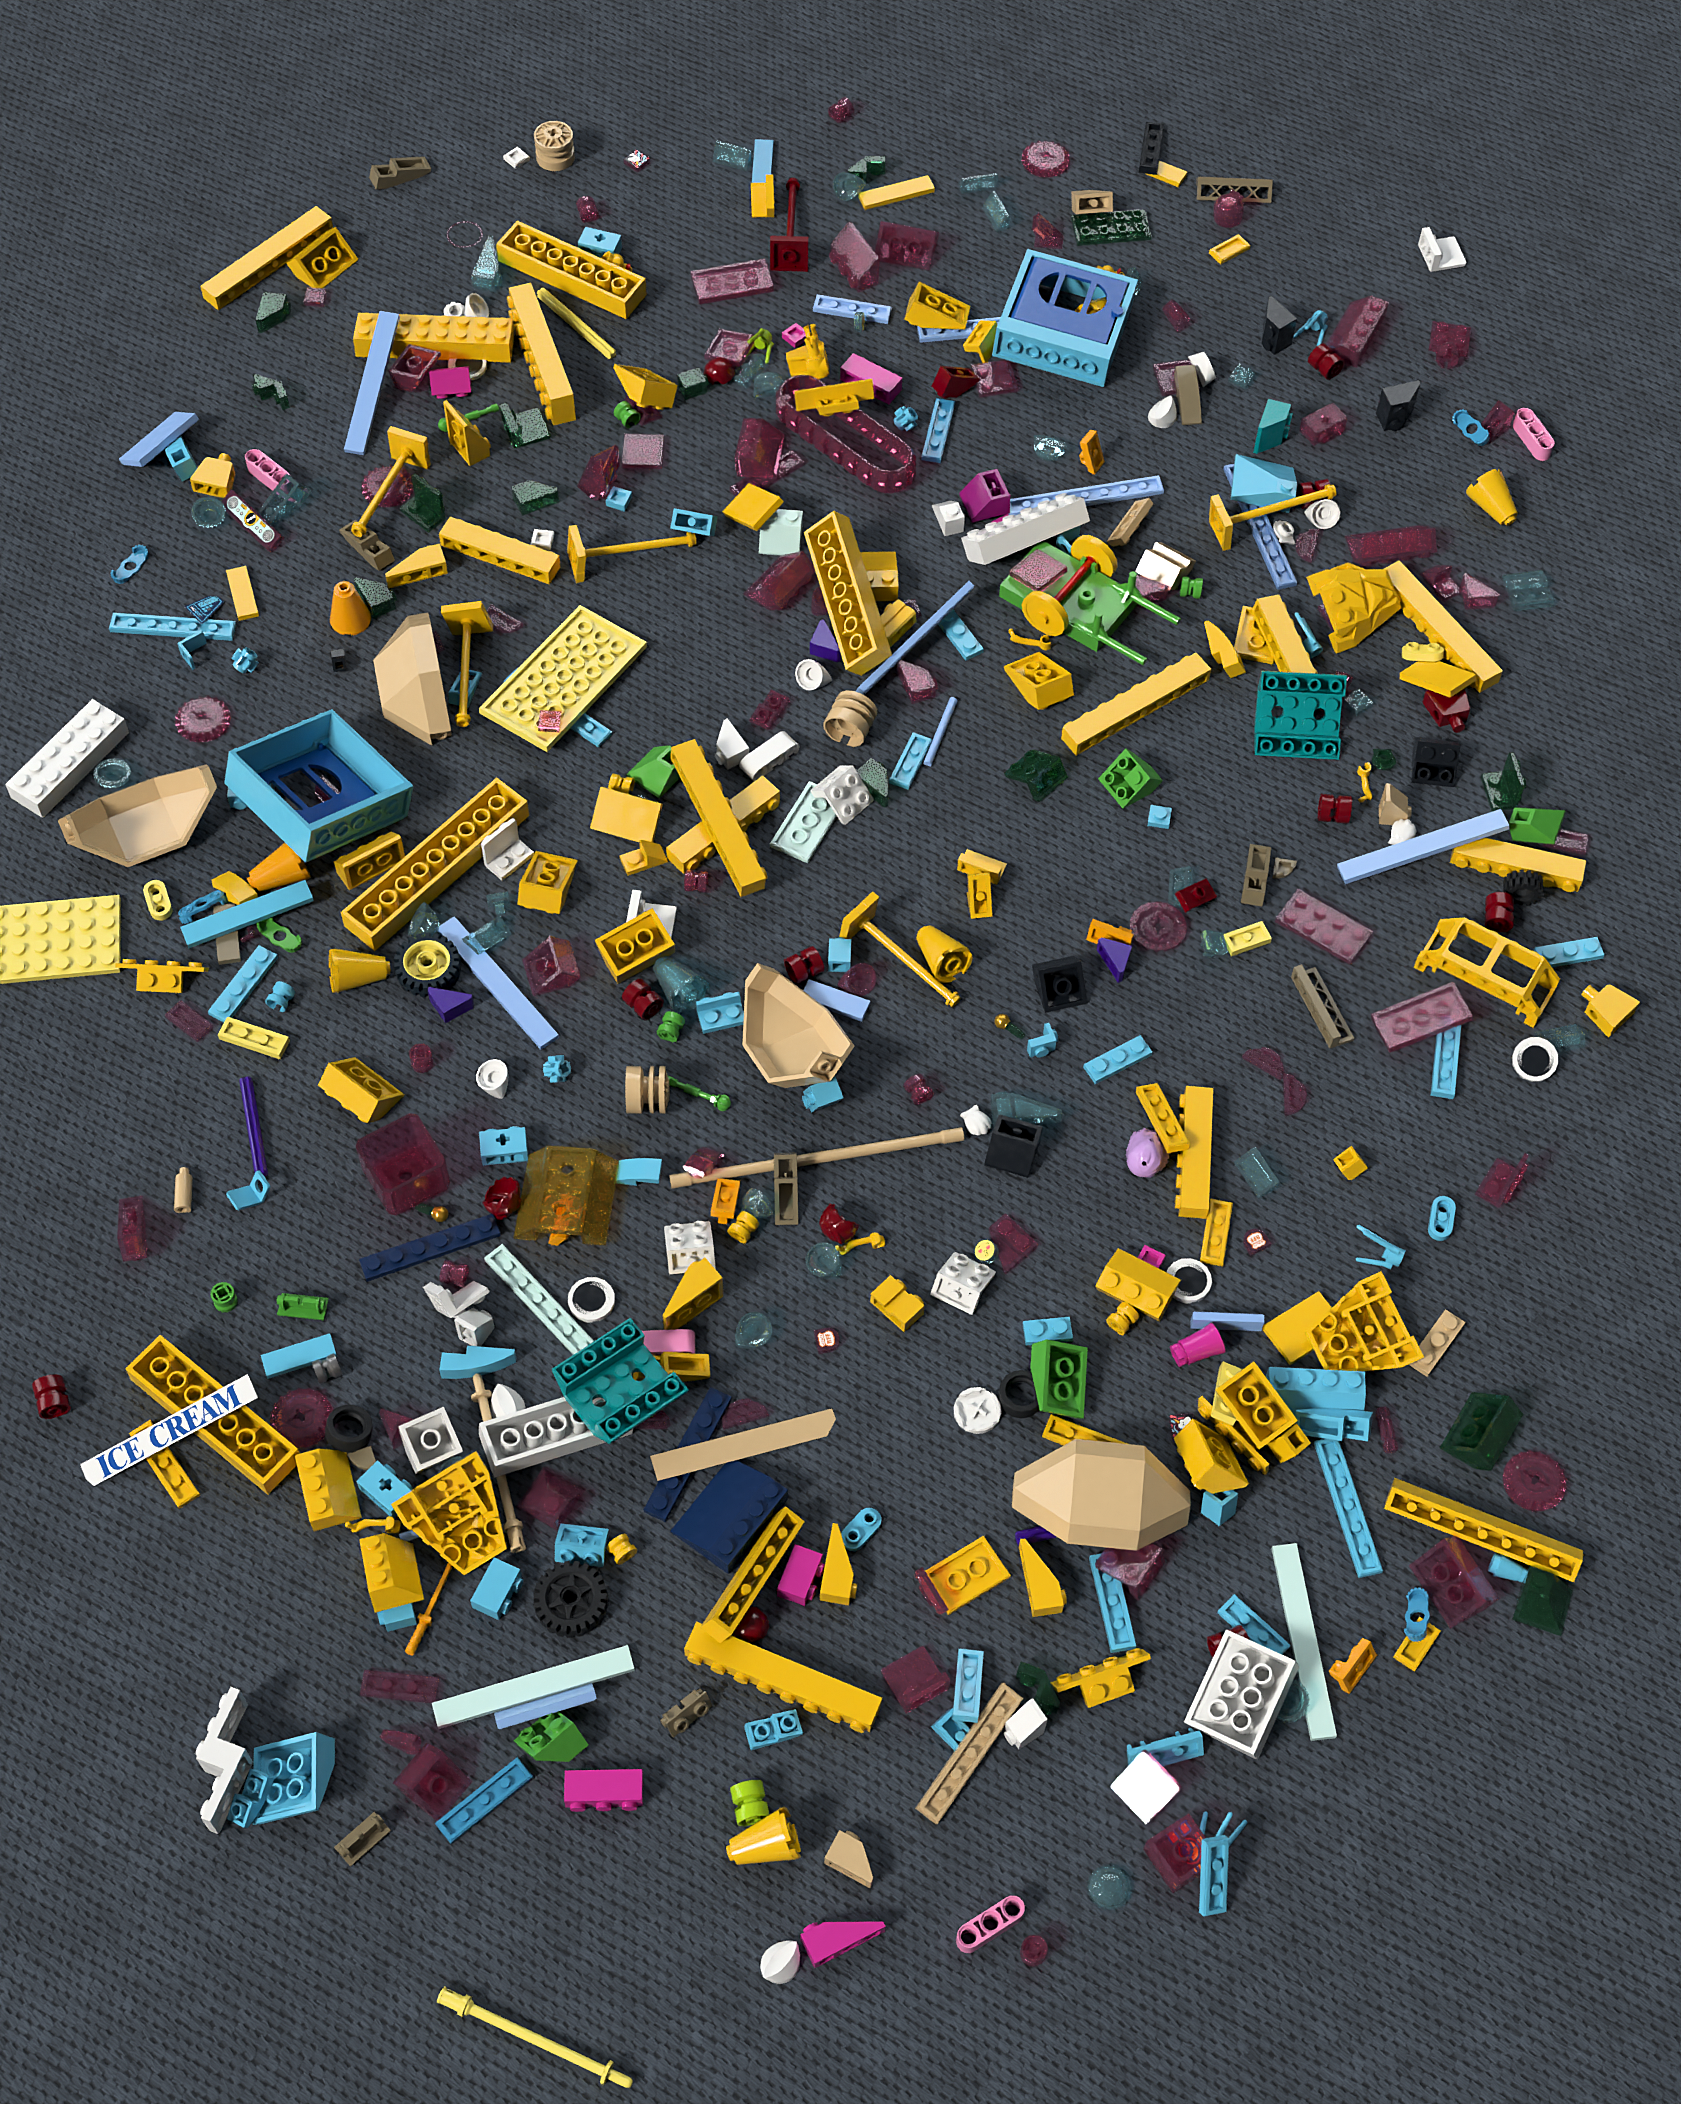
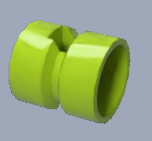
[730,1780,769,1826]

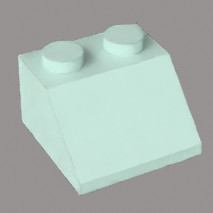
[759,509,803,557]

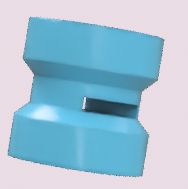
[265,981,296,1012]

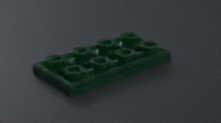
[1071,209,1151,246]

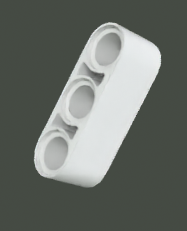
[739,731,800,781]

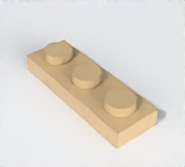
[1107,498,1153,547]
[1409,1309,1466,1377]

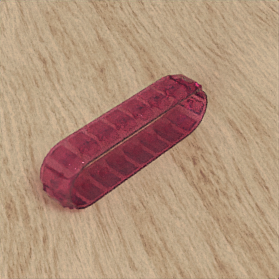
[776,375,917,494]

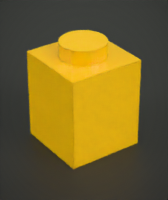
[1267,1423,1311,1463]

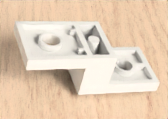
[196,1687,253,1834]

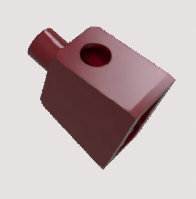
[1422,688,1470,733]

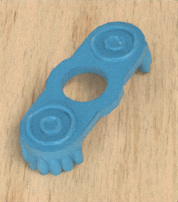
[1452,409,1490,446]
[111,545,148,584]
[178,890,228,924]
[1404,1587,1430,1642]

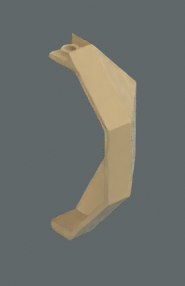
[373,613,452,745]
[58,764,217,867]
[742,963,854,1088]
[1012,1439,1191,1551]

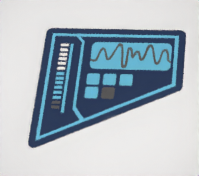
[185,596,224,624]

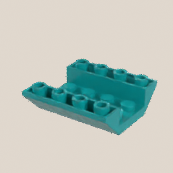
[1254,671,1347,760]
[552,1318,689,1444]

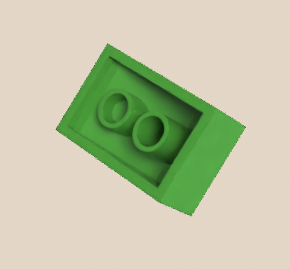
[1030,1339,1088,1419]

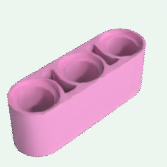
[1513,408,1555,461]
[245,449,293,496]
[642,1329,696,1356]
[956,1896,1025,1953]

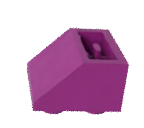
[959,469,1010,522]

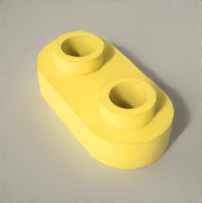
[1402,642,1444,662]
[143,880,172,921]

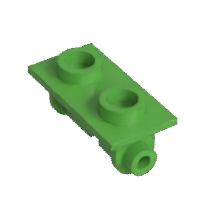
[277,1293,329,1320]

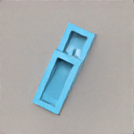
[439,1346,517,1379]
[1295,1408,1373,1441]

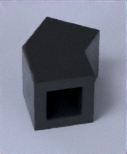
[331,649,347,672]

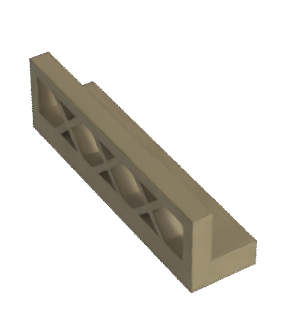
[1196,177,1273,203]
[1291,964,1354,1049]

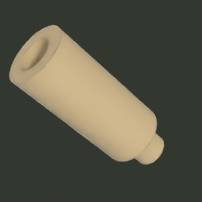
[174,1167,193,1213]

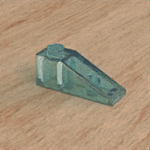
[471,235,503,292]
[256,473,311,528]
[990,1092,1062,1128]

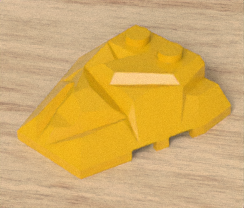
[1306,569,1402,654]
[1305,1271,1424,1372]
[391,1451,507,1575]

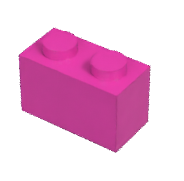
[429,366,472,399]
[777,1544,825,1606]

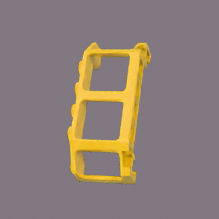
[1413,917,1560,1028]

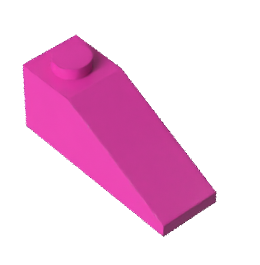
[800,1922,886,1968]

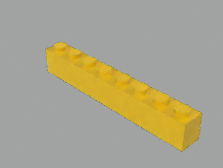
[200,206,333,310]
[1384,561,1503,693]
[1061,653,1211,756]
[671,739,767,897]
[1384,1478,1583,1582]
[684,1621,882,1733]

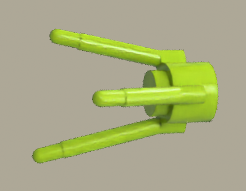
[735,328,774,367]

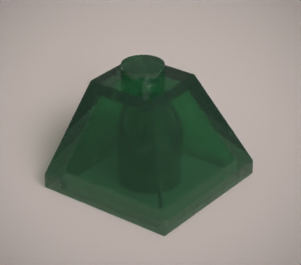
[1512,1566,1572,1636]

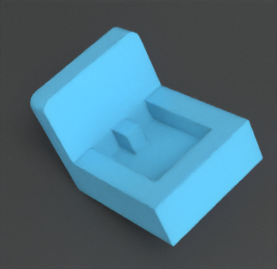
[1027,1023,1058,1058]

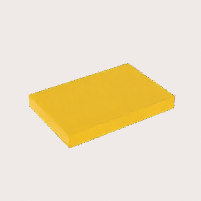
[722,483,784,531]
[1234,606,1274,664]
[1400,661,1476,697]
[590,787,663,842]
[1262,1291,1332,1365]
[922,1536,1011,1615]

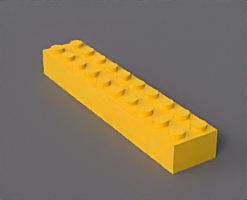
[341,778,530,951]

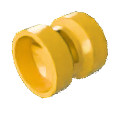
[608,773,635,794]
[727,1211,759,1244]
[1106,1302,1139,1335]

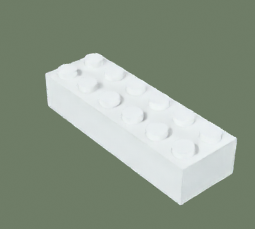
[961,493,1090,565]
[5,699,129,818]
[479,1397,633,1478]

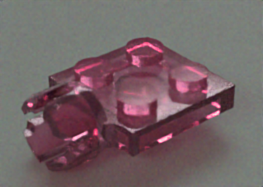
[1428,321,1471,369]

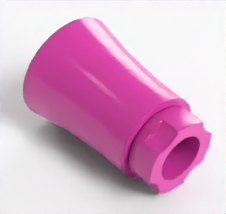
[1170,1323,1225,1367]

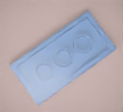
[119,412,199,467]

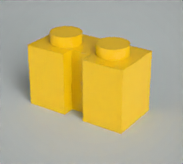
[870,1275,925,1332]

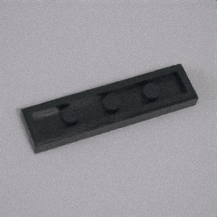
[1139,122,1164,175]

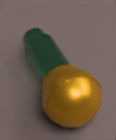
[994,1014,1026,1039]
[415,1203,448,1222]

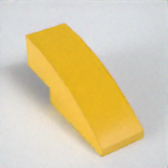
[1204,621,1246,678]
[633,1352,710,1382]

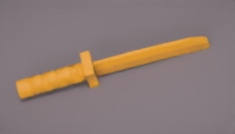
[405,1563,452,1656]

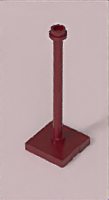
[770,178,808,272]

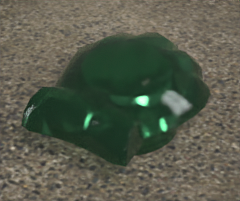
[1372,749,1396,771]

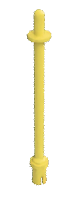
[437,1986,633,2088]

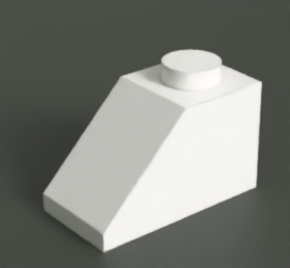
[932,501,965,536]
[715,718,749,770]
[454,1308,495,1347]
[1004,1698,1047,1749]

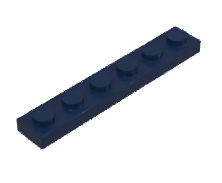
[359,1214,501,1282]
[643,1387,732,1522]

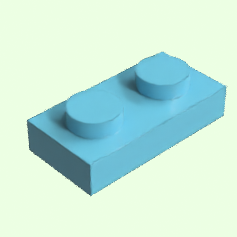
[1023,1317,1073,1345]

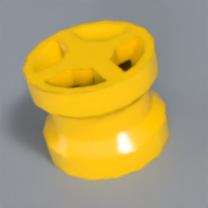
[606,1533,637,1565]

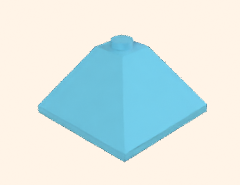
[1231,454,1297,513]
[253,1732,335,1825]

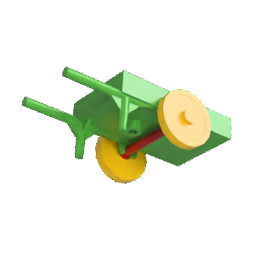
[999,535,1181,665]

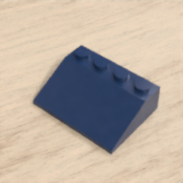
[670,1460,788,1574]

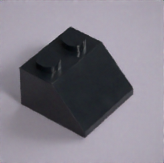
[1262,296,1297,355]
[1376,380,1420,431]
[1032,956,1088,1013]

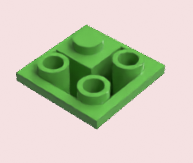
[627,745,680,798]
[1098,748,1163,809]
[1509,807,1565,844]
[514,1711,588,1762]

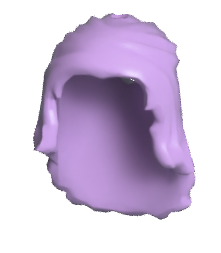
[1126,1128,1170,1178]

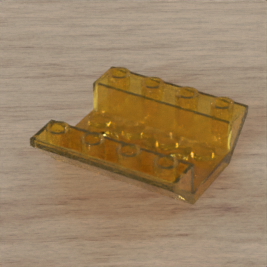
[514,1146,619,1245]

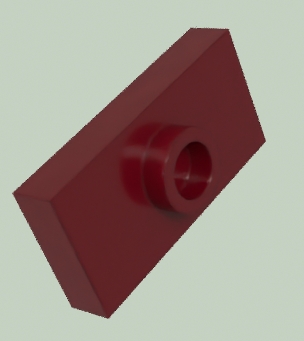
[1175,878,1217,913]

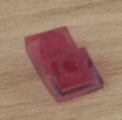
[749,690,790,730]
[683,1147,724,1179]

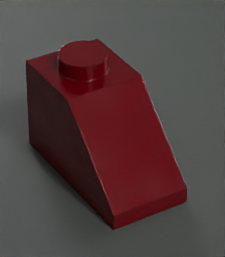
[932,366,980,399]

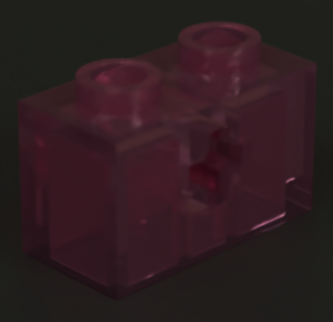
[1299,403,1348,446]

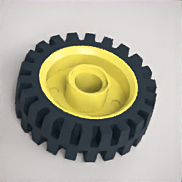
[394,933,461,997]

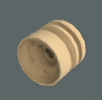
[534,121,575,171]
[823,690,877,747]
[625,1066,669,1114]

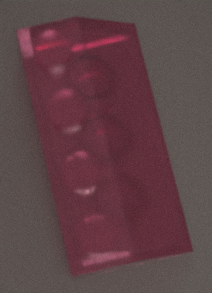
[1326,295,1389,368]
[1345,525,1437,566]

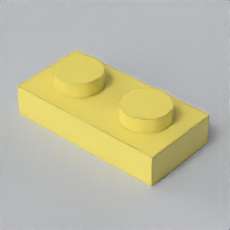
[1222,921,1272,956]

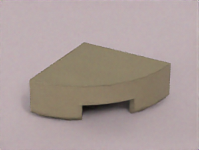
[1272,858,1297,879]
[348,1446,376,1471]

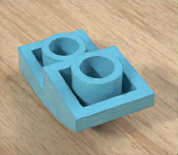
[614,1158,662,1186]
[744,1709,803,1750]
[227,1769,274,1828]

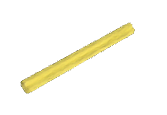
[537,288,616,359]

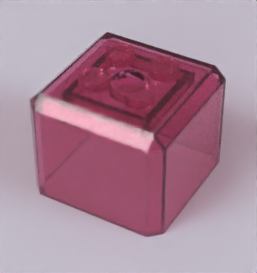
[355,1113,450,1215]

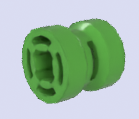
[613,401,641,429]
[1180,576,1203,599]
[656,1011,685,1042]
[210,1282,238,1312]

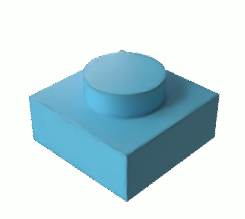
[606,486,632,511]
[1147,805,1172,829]

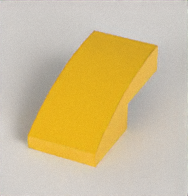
[211,871,258,905]

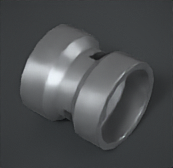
[311,1353,342,1384]

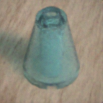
[653,956,710,1014]

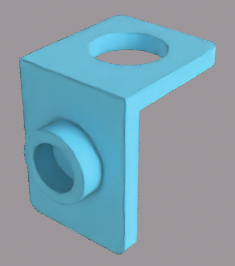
[1056,525,1081,556]
[177,631,206,670]
[226,1170,271,1210]

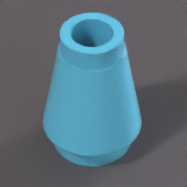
[1488,1553,1527,1583]

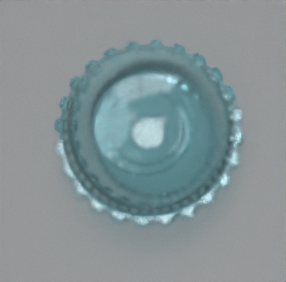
[191,496,226,528]
[94,758,131,789]
[1276,1680,1310,1723]
[1086,1865,1132,1910]

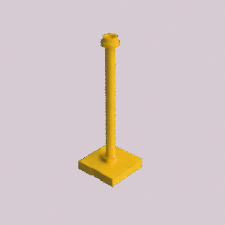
[351,426,431,537]
[1209,484,1337,551]
[567,525,696,583]
[441,601,493,727]
[839,892,961,1008]

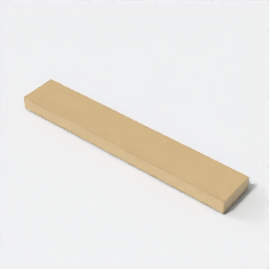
[915,1683,1023,1824]

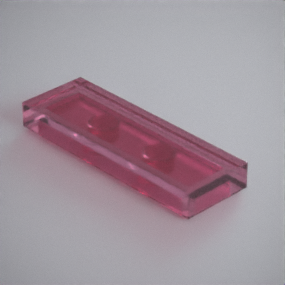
[360,1670,440,1703]

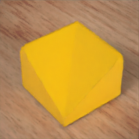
[1333,1146,1368,1180]

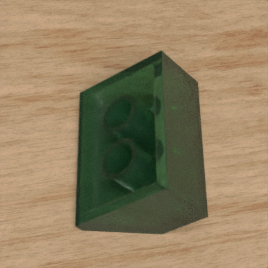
[1440,1392,1523,1471]

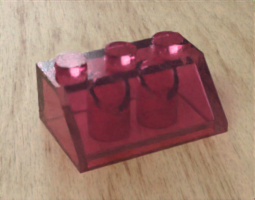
[874,221,939,270]
[829,222,879,293]
[734,418,785,478]
[743,551,815,610]
[1409,1536,1500,1629]

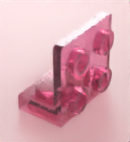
[1475,1153,1530,1208]
[1095,1543,1165,1601]
[881,1646,950,1714]

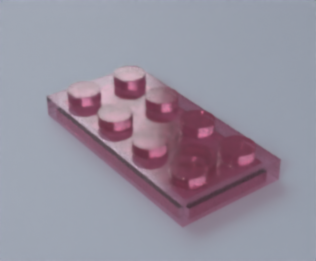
[691,259,773,304]
[1275,889,1373,965]
[1371,982,1473,1053]

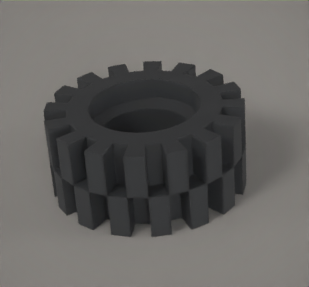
[1503,870,1543,906]

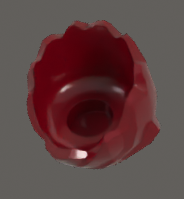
[482,1176,522,1220]
[819,1203,859,1245]

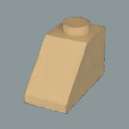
[1071,190,1113,214]
[1379,783,1411,825]
[824,1830,873,1888]

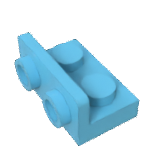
[696,992,744,1034]
[555,1523,609,1567]

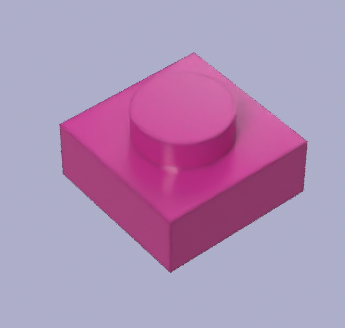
[782,323,806,348]
[1138,1245,1166,1269]

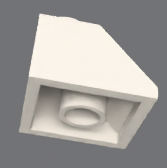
[398,1407,463,1474]

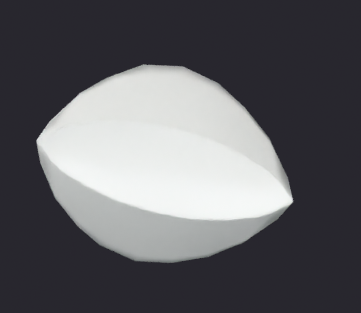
[465,293,489,317]
[1188,352,1216,387]
[1148,396,1177,428]
[1304,499,1340,529]
[795,659,832,690]
[476,1059,508,1099]
[490,1384,526,1418]
[760,1941,800,1984]

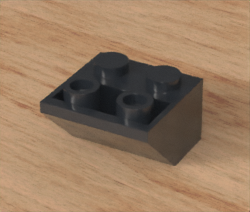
[1411,737,1460,787]
[984,1114,1043,1178]

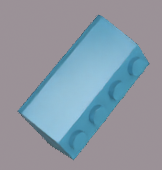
[1266,1367,1366,1416]

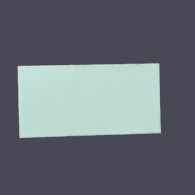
[770,781,837,863]

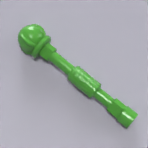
[438,404,499,432]
[667,1075,731,1111]

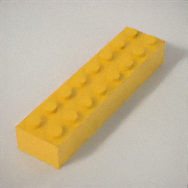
[496,221,647,319]
[507,283,576,426]
[353,313,514,363]
[804,511,892,676]
[125,1335,300,1495]

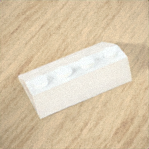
[1184,1630,1299,1760]

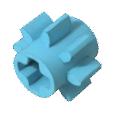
[893,406,918,431]
[232,647,259,673]
[543,1055,571,1083]

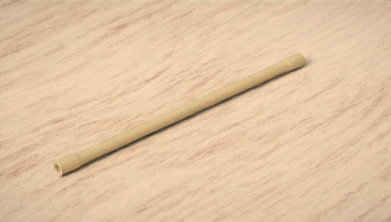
[669,1127,964,1189]

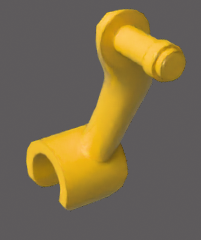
[1008,629,1052,650]
[1357,762,1373,803]
[835,1233,885,1255]
[345,1516,401,1533]

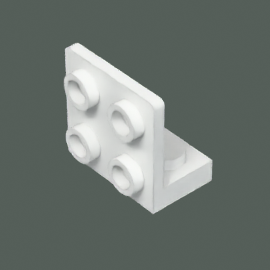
[1418,227,1466,272]
[810,765,874,825]
[481,818,534,881]
[626,890,677,938]
[664,1221,716,1274]
[930,1252,996,1315]
[423,1281,490,1318]

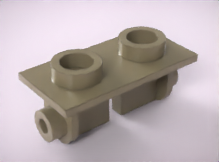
[660,1688,713,1738]
[334,1812,391,1867]

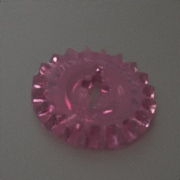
[1022,139,1070,177]
[361,464,414,507]
[175,695,231,742]
[1129,902,1187,952]
[270,1387,333,1448]
[1503,1450,1567,1511]

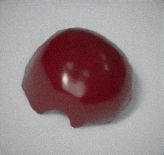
[704,357,735,385]
[732,1606,769,1644]

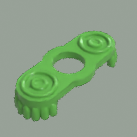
[257,917,302,953]

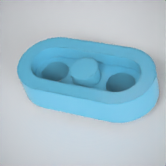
[1428,1196,1456,1241]
[841,1508,881,1551]

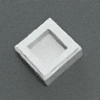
[503,147,530,169]
[531,529,555,550]

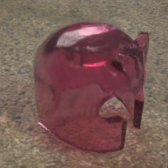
[1213,189,1244,228]

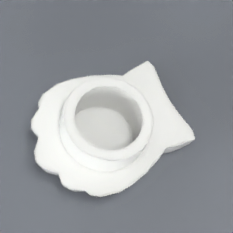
[444,302,465,316]
[1273,520,1295,545]
[1388,819,1417,845]
[960,1105,992,1135]

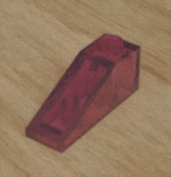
[117,1196,147,1262]

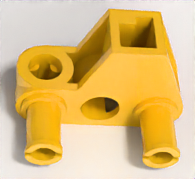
[786,324,829,380]

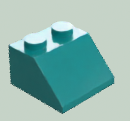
[1253,399,1293,454]

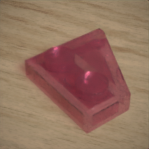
[989,1213,1038,1274]

